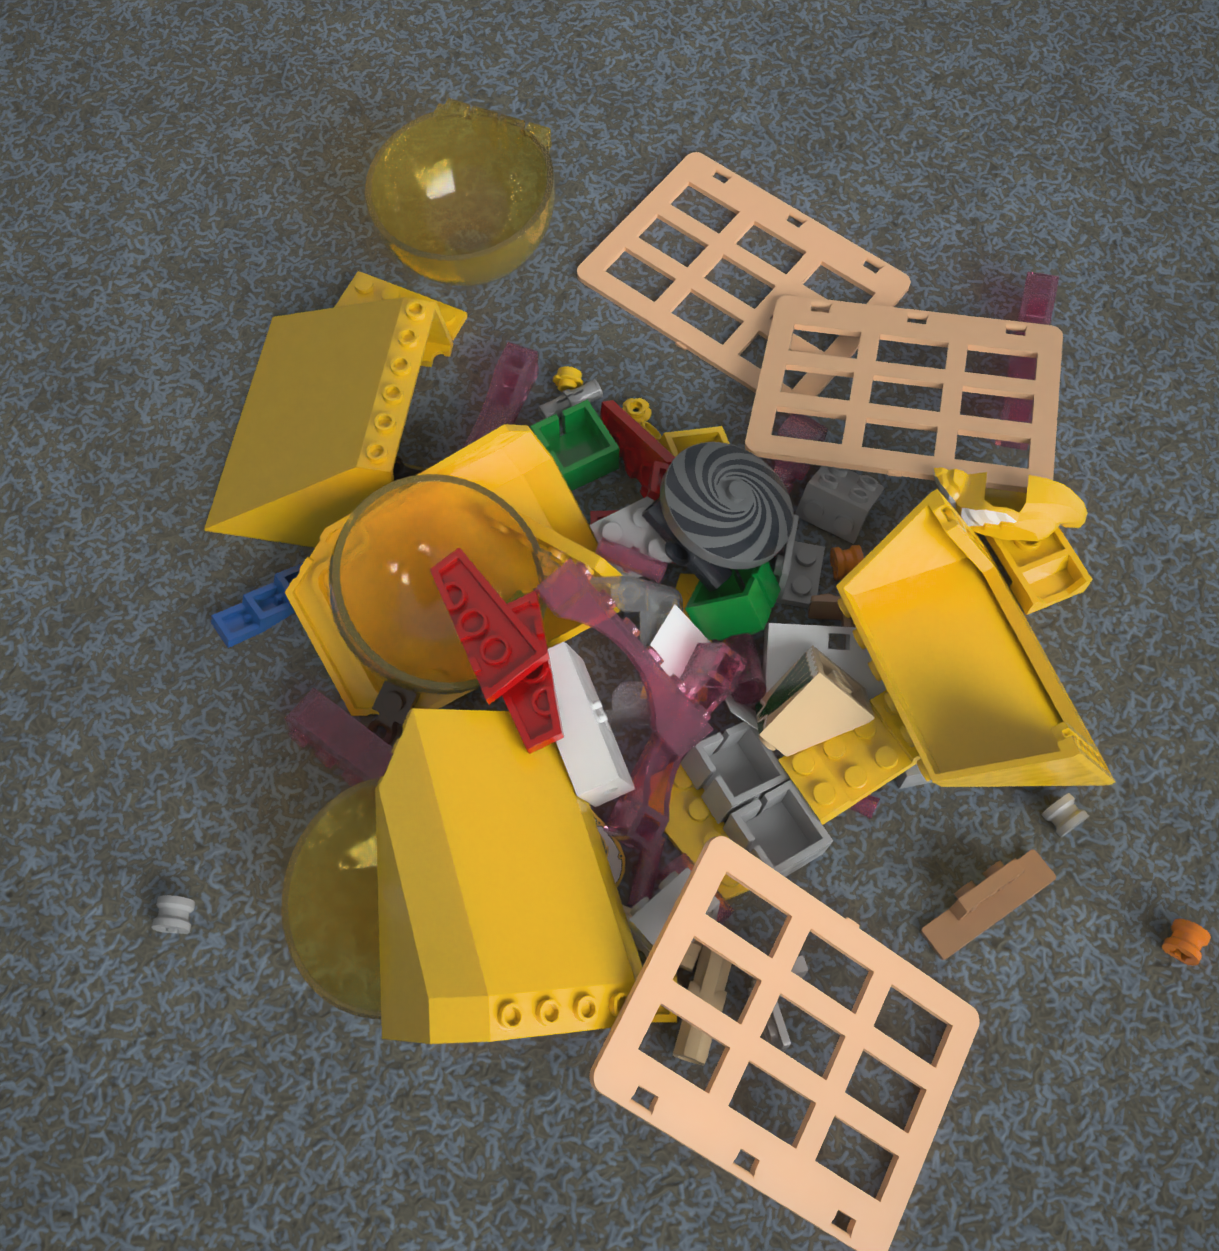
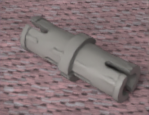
[538,379,603,420]

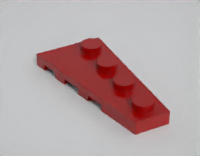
[600,400,675,498]
[430,547,550,705]
[502,590,564,754]

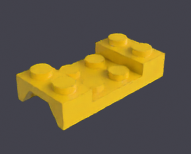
[975,526,1093,615]
[778,689,921,825]

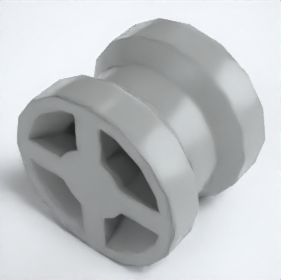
[1041,793,1089,838]
[151,895,195,934]

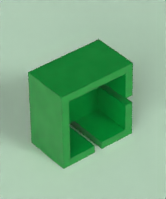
[530,399,620,491]
[685,562,781,640]

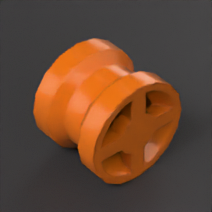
[830,545,864,581]
[1162,918,1211,966]

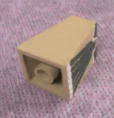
[755,645,875,757]

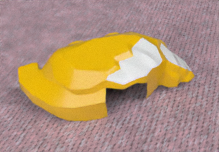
[934,467,1088,541]

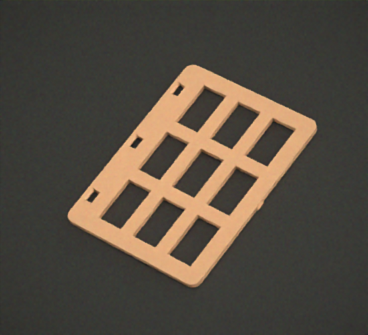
[577,152,911,416]
[745,295,1063,493]
[589,836,979,1251]

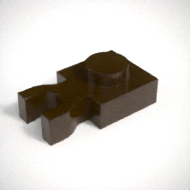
[366,676,421,745]

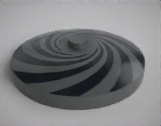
[660,442,794,569]

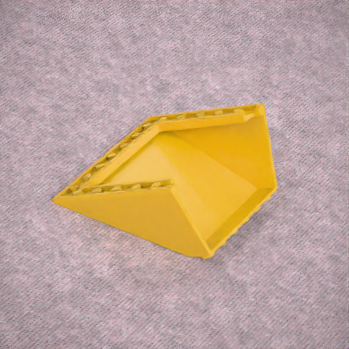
[204,297,453,548]
[836,489,1116,787]

